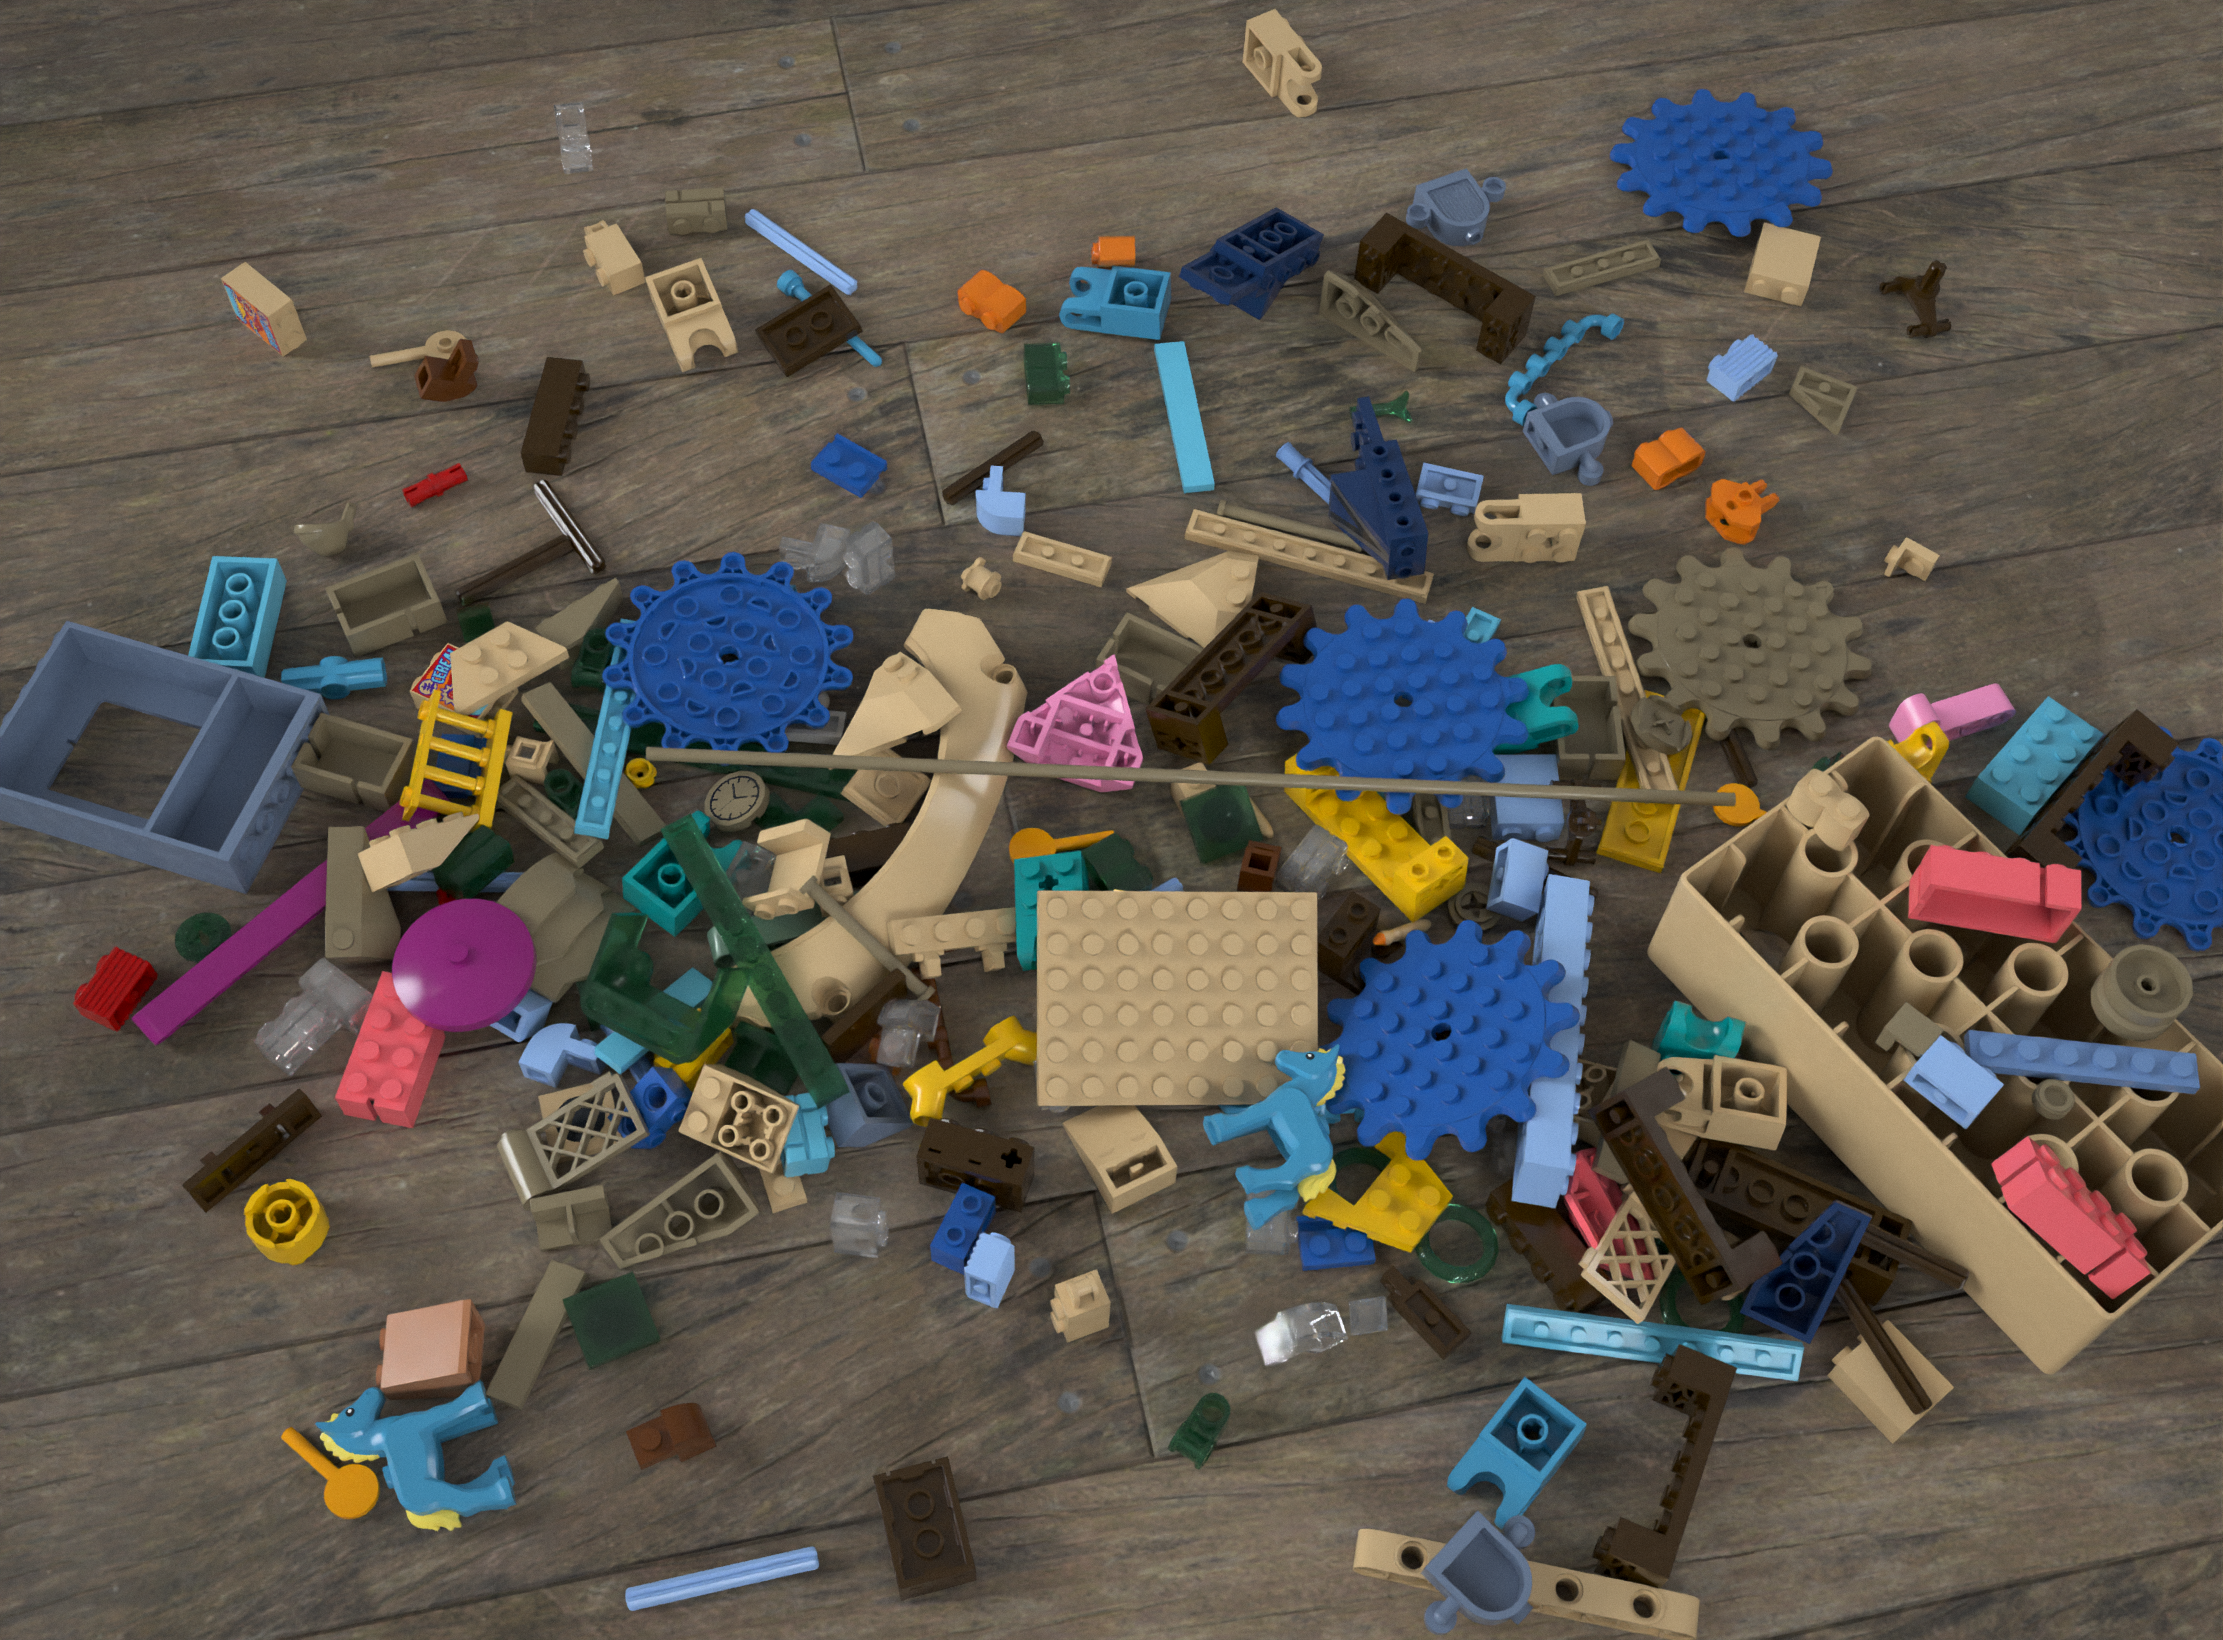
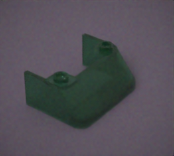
[580,913,754,1064]

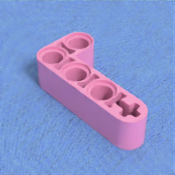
[1889,683,2016,748]

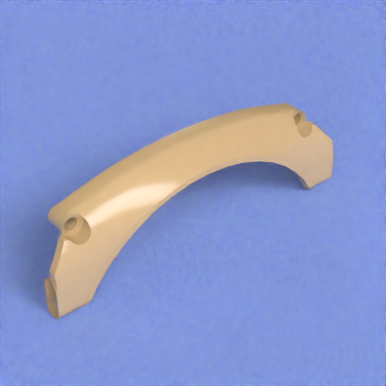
[706,609,1028,1033]

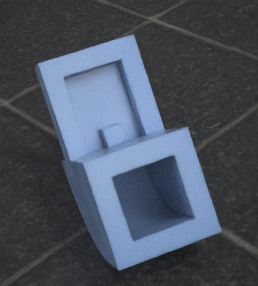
[976,466,1026,536]
[518,1023,606,1088]

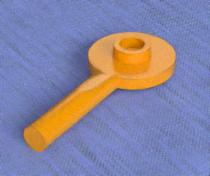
[1713,783,1767,827]
[1009,828,1115,863]
[281,1427,380,1519]

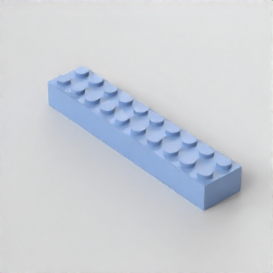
[1511,874,1594,1208]

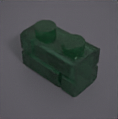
[432,825,515,900]

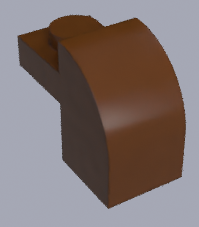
[414,339,479,402]
[1237,840,1282,892]
[626,1403,717,1470]

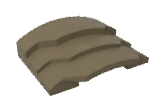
[496,852,640,1003]

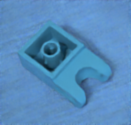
[1059,266,1171,340]
[1447,1377,1587,1530]

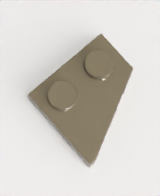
[1789,366,1858,435]

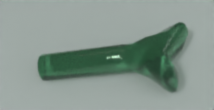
[1349,390,1412,423]

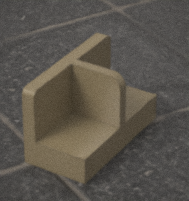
[530,1185,612,1252]

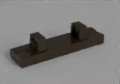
[182,1089,322,1213]

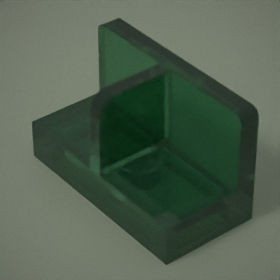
[724,1020,806,1096]

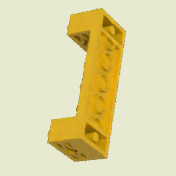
[1284,754,1469,923]

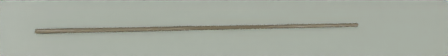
[646,747,1736,807]

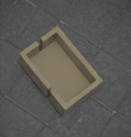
[325,553,448,658]
[1095,612,1204,705]
[1549,676,1626,780]
[291,713,417,812]

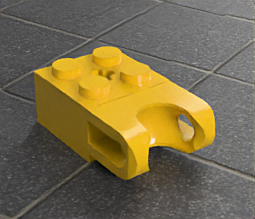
[1886,721,1949,784]

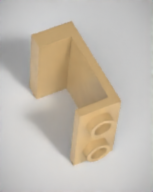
[742,819,831,920]

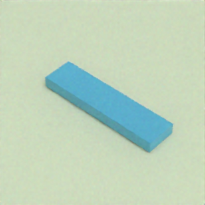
[595,967,718,1075]

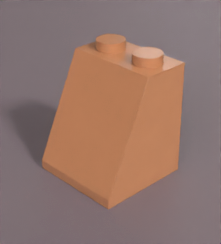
[376,1299,485,1400]

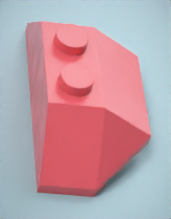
[1564,1147,1655,1280]

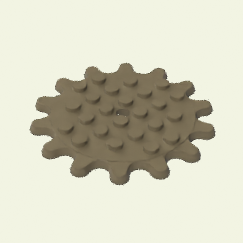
[1628,547,1872,751]

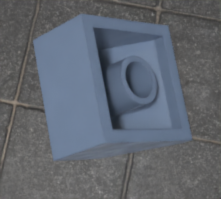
[811,1063,914,1147]

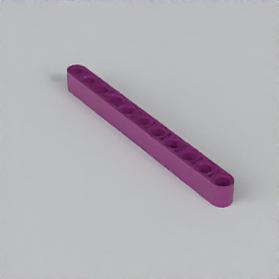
[131,779,451,1046]

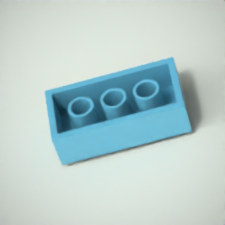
[188,556,287,678]
[1965,696,2104,835]

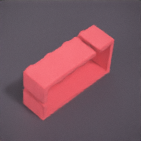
[1908,845,2082,943]
[335,971,446,1128]
[1991,1136,2151,1300]

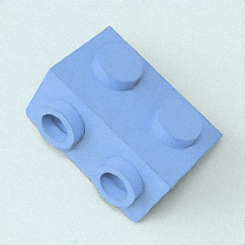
[1415,462,1484,516]

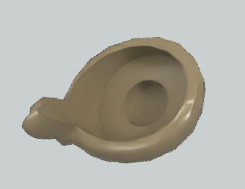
[293,502,357,557]

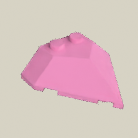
[1007,654,1143,793]

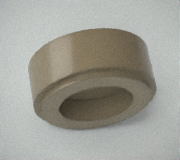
[2032,1079,2075,1119]

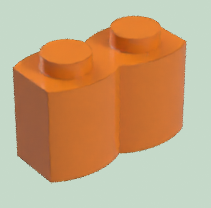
[1091,236,1136,270]
[958,270,1026,333]
[1631,428,1706,490]

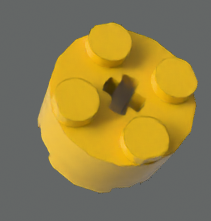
[244,1179,330,1265]

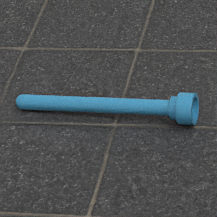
[777,270,882,367]

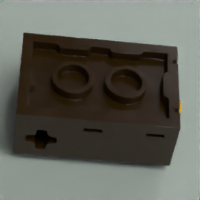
[916,1117,1035,1213]
[873,1456,977,1601]

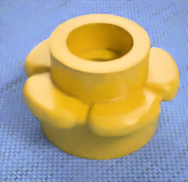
[624,758,657,789]

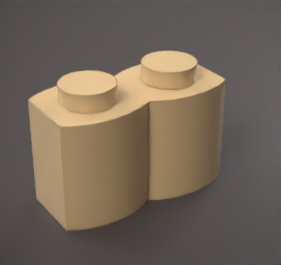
[1786,768,1870,851]

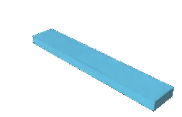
[1154,341,1215,493]

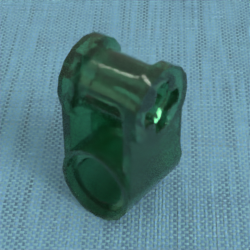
[571,628,615,693]
[544,769,584,820]
[1167,1393,1230,1471]

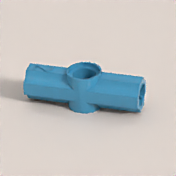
[281,656,387,699]

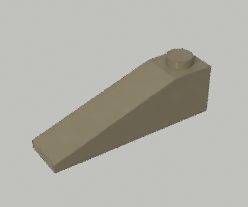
[1319,271,1422,372]
[325,826,401,964]
[599,1151,761,1269]

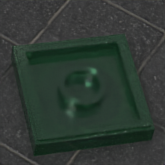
[1179,785,1264,864]
[562,1271,660,1370]

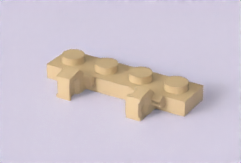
[886,907,1016,980]

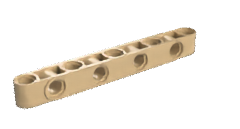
[1353,1529,1700,1640]

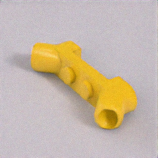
[903,1015,1037,1127]

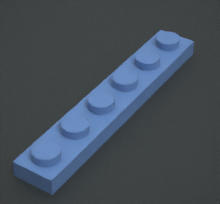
[1964,1030,2200,1094]

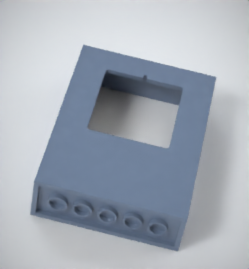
[0,621,330,894]

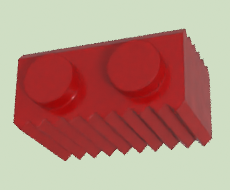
[73,946,158,1032]

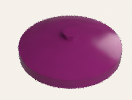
[392,899,537,1032]

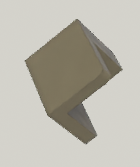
[1875,1002,1944,1057]

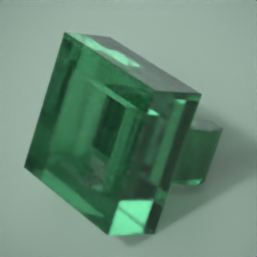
[456,602,496,643]

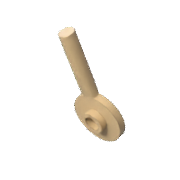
[369,330,466,368]

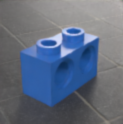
[607,1067,693,1149]
[930,1183,996,1275]

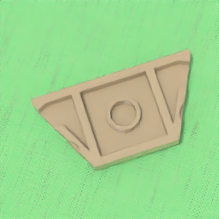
[450,621,569,716]

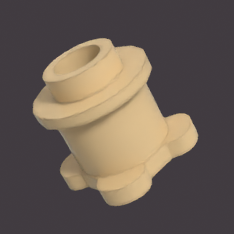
[961,557,1002,600]

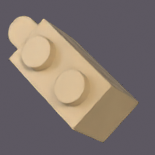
[583,220,646,296]
[1050,1269,1111,1343]

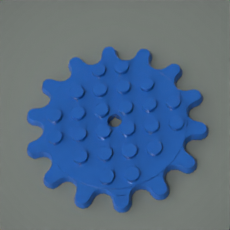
[1609,89,1833,237]
[602,552,853,766]
[1276,598,1529,815]
[2063,726,2223,952]
[1318,920,1580,1161]

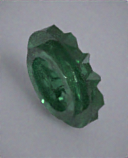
[175,912,232,963]

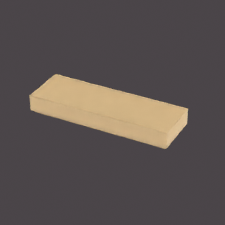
[1013,531,1112,588]

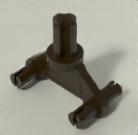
[1879,260,1951,338]
[1545,778,1601,866]

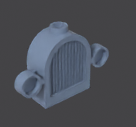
[1406,168,1506,246]
[1523,393,1613,486]
[1421,1511,1535,1635]

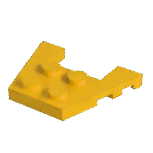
[1302,1131,1453,1253]

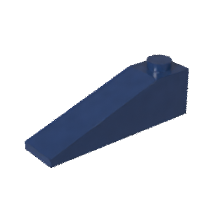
[1740,1200,1872,1344]

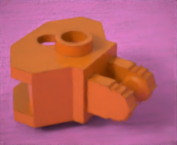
[1705,479,1780,545]

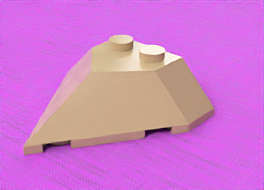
[1126,551,1259,648]
[828,652,962,770]

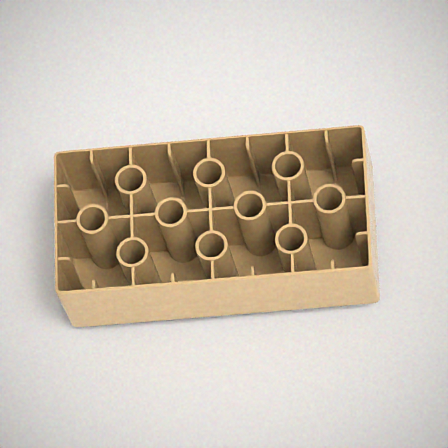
[1647,736,2223,1374]

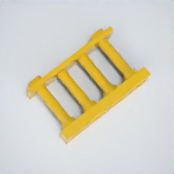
[400,690,513,841]

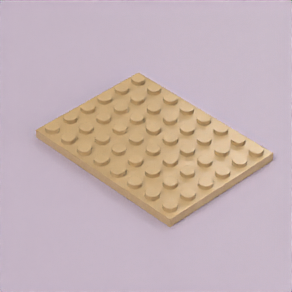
[1037,890,1318,1106]

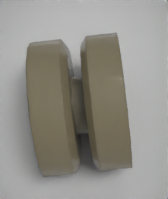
[2091,944,2193,1042]

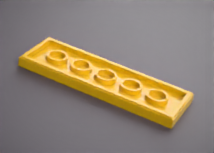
[1596,690,1706,874]

